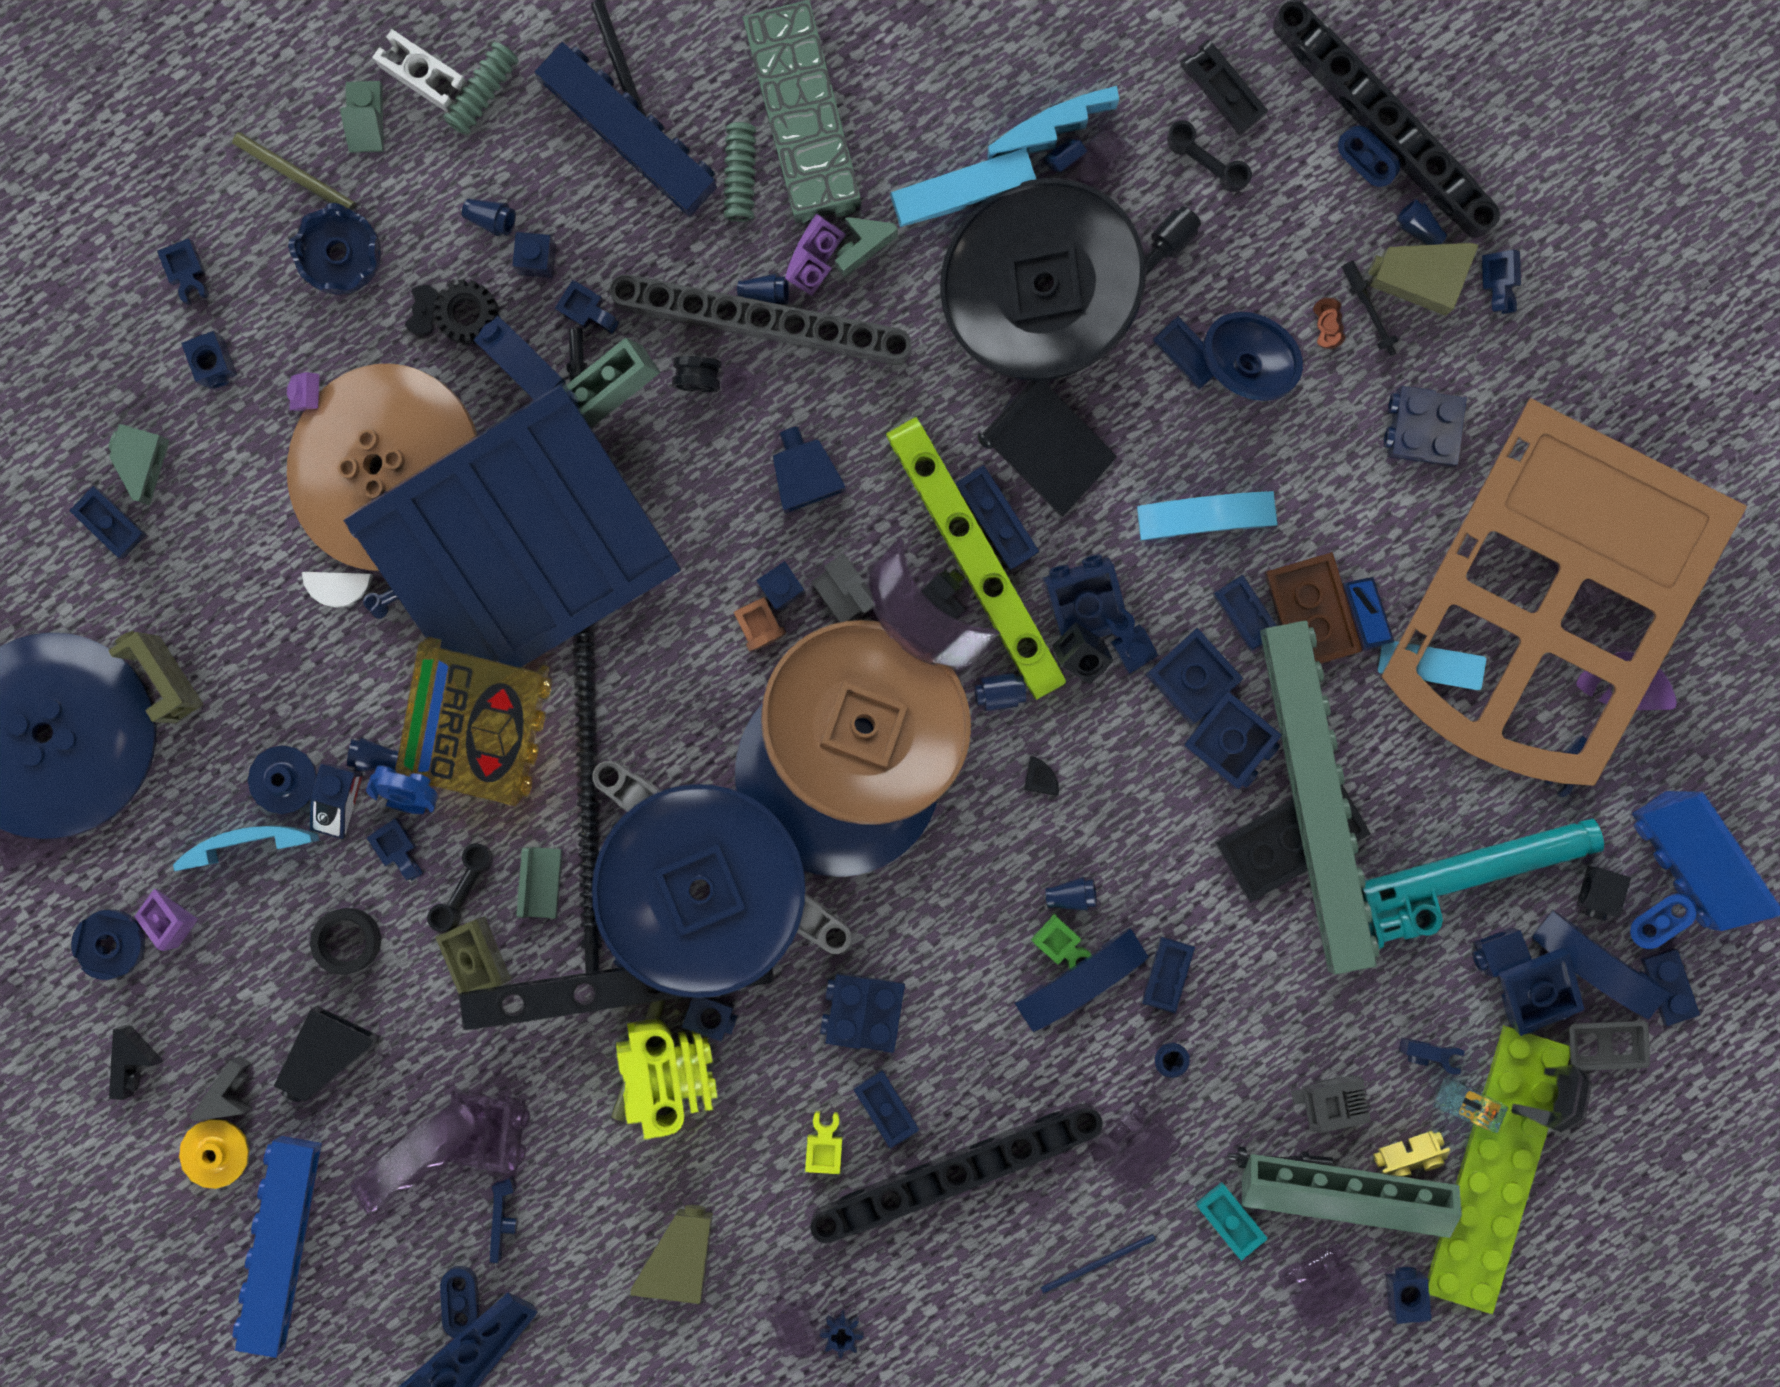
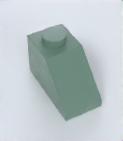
[109,424,170,505]

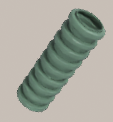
[443,42,519,135]
[724,122,756,222]

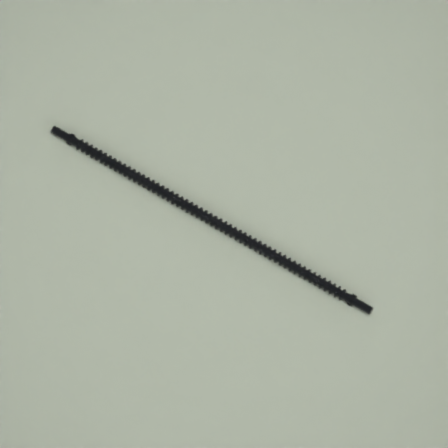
[566,328,602,973]

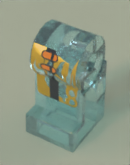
[1433,1078,1509,1133]

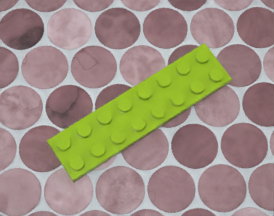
[1427,1025,1570,1315]

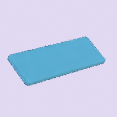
[1378,641,1486,690]

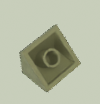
[435,916,512,993]

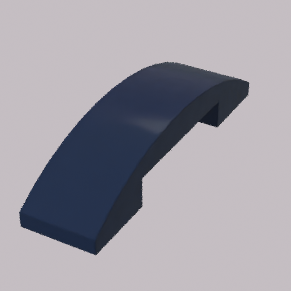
[1531,909,1670,1020]
[1014,928,1149,1032]

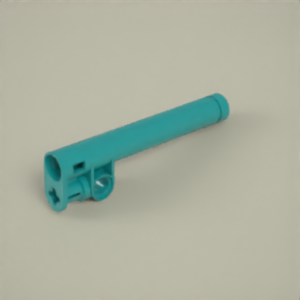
[1361,818,1604,949]

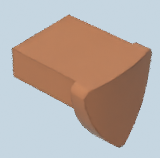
[734,597,786,651]

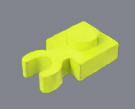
[805,1111,843,1174]

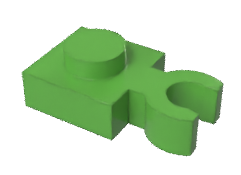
[1031,914,1092,969]

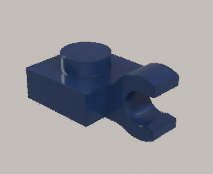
[1482,249,1521,314]
[554,280,620,334]
[367,818,423,881]
[1399,1037,1465,1074]

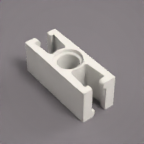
[372,29,468,113]

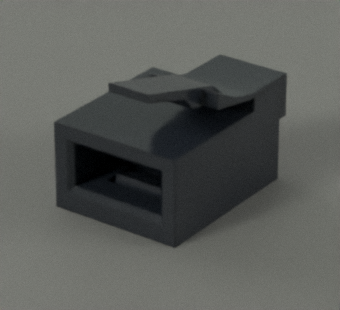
[914,568,967,629]

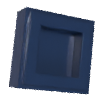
[1043,138,1087,172]

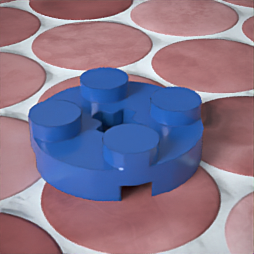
[366,766,438,814]

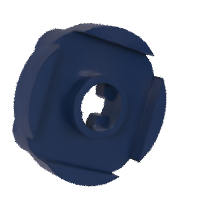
[71,909,145,980]

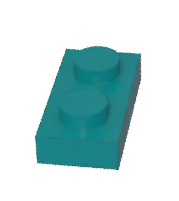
[1195,1182,1268,1261]

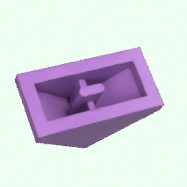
[134,888,198,951]

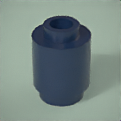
[974,673,1026,712]

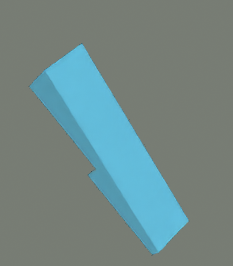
[890,148,1036,227]

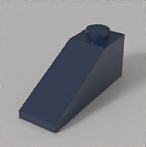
[474,316,566,400]

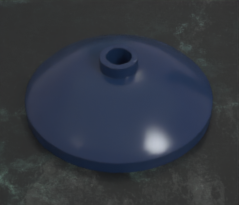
[1203,312,1303,401]

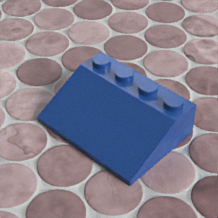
[1632,791,1780,931]

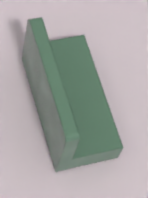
[516,846,563,919]

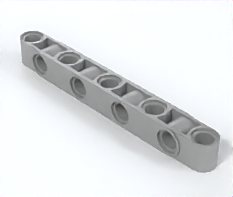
[593,761,852,954]

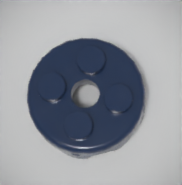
[288,203,381,295]

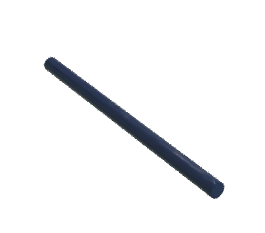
[1040,1234,1156,1294]

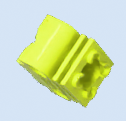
[616,1019,717,1139]

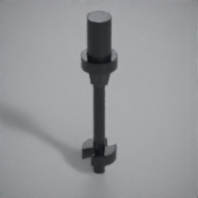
[1341,260,1398,356]
[1227,1147,1333,1168]

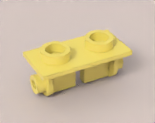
[1373,1131,1450,1177]

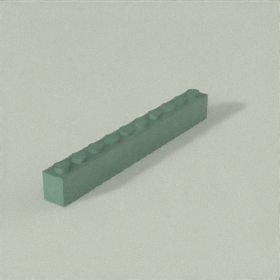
[1259,620,1379,975]

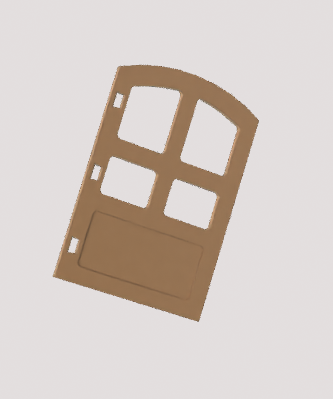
[1381,398,1747,786]

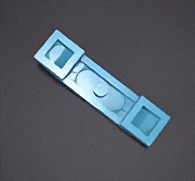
[1137,491,1277,540]
[173,826,320,871]

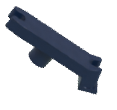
[490,1175,518,1263]

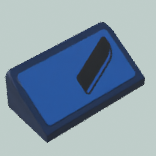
[1343,577,1395,652]

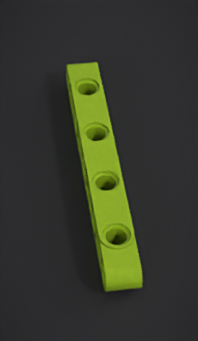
[885,417,1066,700]

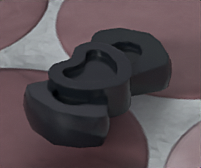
[405,284,440,336]

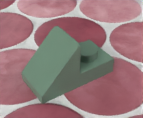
[340,81,384,153]
[835,217,898,278]

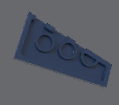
[399,1292,538,1387]

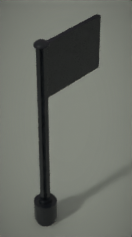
[977,206,1201,517]

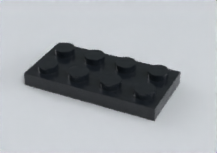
[1214,785,1371,903]

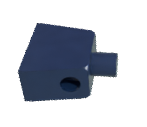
[773,426,846,514]

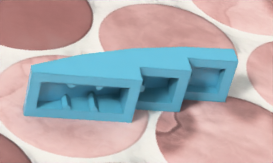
[987,86,1119,160]

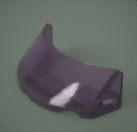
[869,537,1000,669]

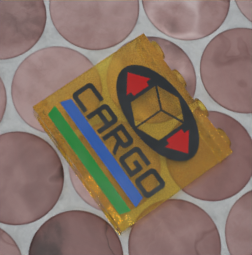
[395,637,552,806]

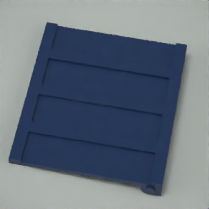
[343,382,681,700]

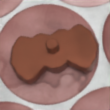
[1313,297,1346,350]

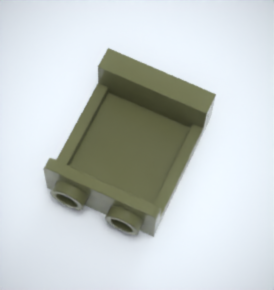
[108,631,204,723]

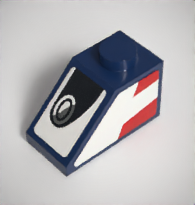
[310,764,363,839]

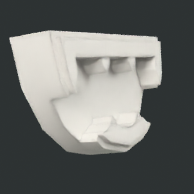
[302,572,373,608]

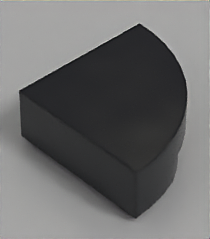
[1024,756,1059,796]

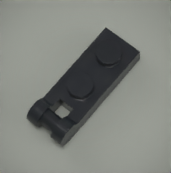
[1180,40,1268,136]

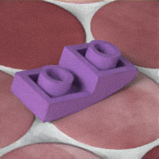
[785,213,846,296]

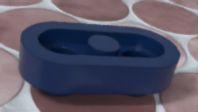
[1338,125,1400,187]
[440,1266,480,1338]

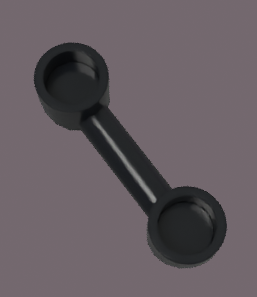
[1167,120,1252,192]
[427,843,493,932]

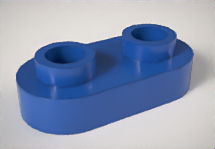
[1630,893,1698,949]

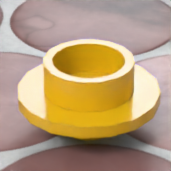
[179,1119,250,1189]

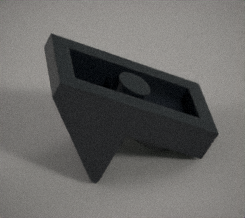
[109,1025,163,1100]

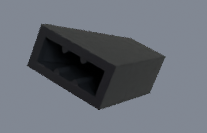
[274,1006,381,1102]

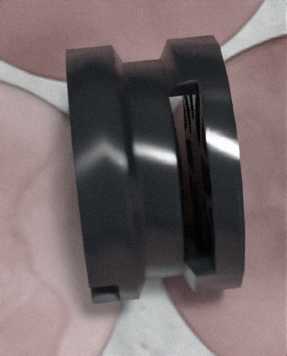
[672,356,722,392]

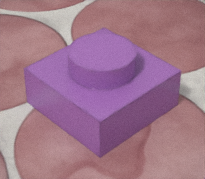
[287,372,320,411]

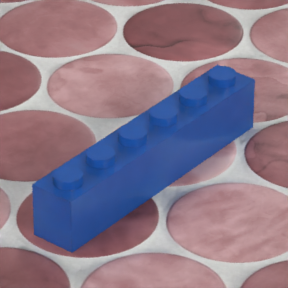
[232,1136,322,1358]

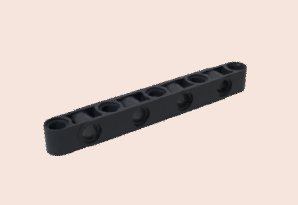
[1273,0,1500,238]
[458,967,774,1030]
[810,1103,1103,1244]

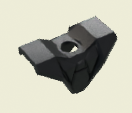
[1511,1065,1592,1132]

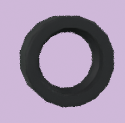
[310,907,381,975]

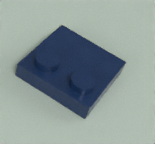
[1145,628,1244,726]

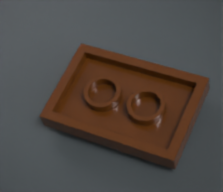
[1264,552,1362,663]

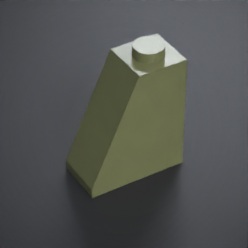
[1368,243,1479,316]
[630,1205,713,1304]

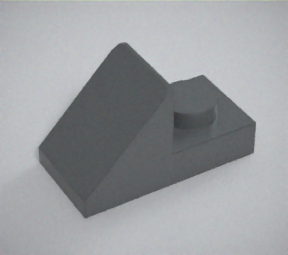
[189,1056,253,1121]

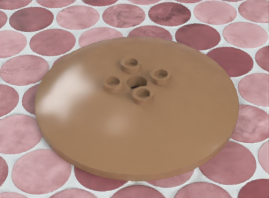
[287,364,477,571]
[761,620,971,824]

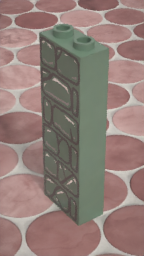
[742,0,861,225]

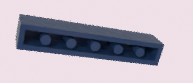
[534,42,717,218]

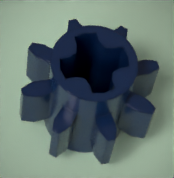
[820,1310,864,1358]

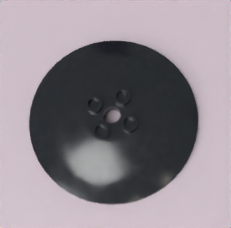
[940,178,1146,381]

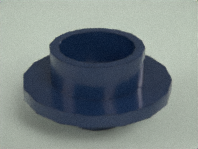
[247,745,317,814]

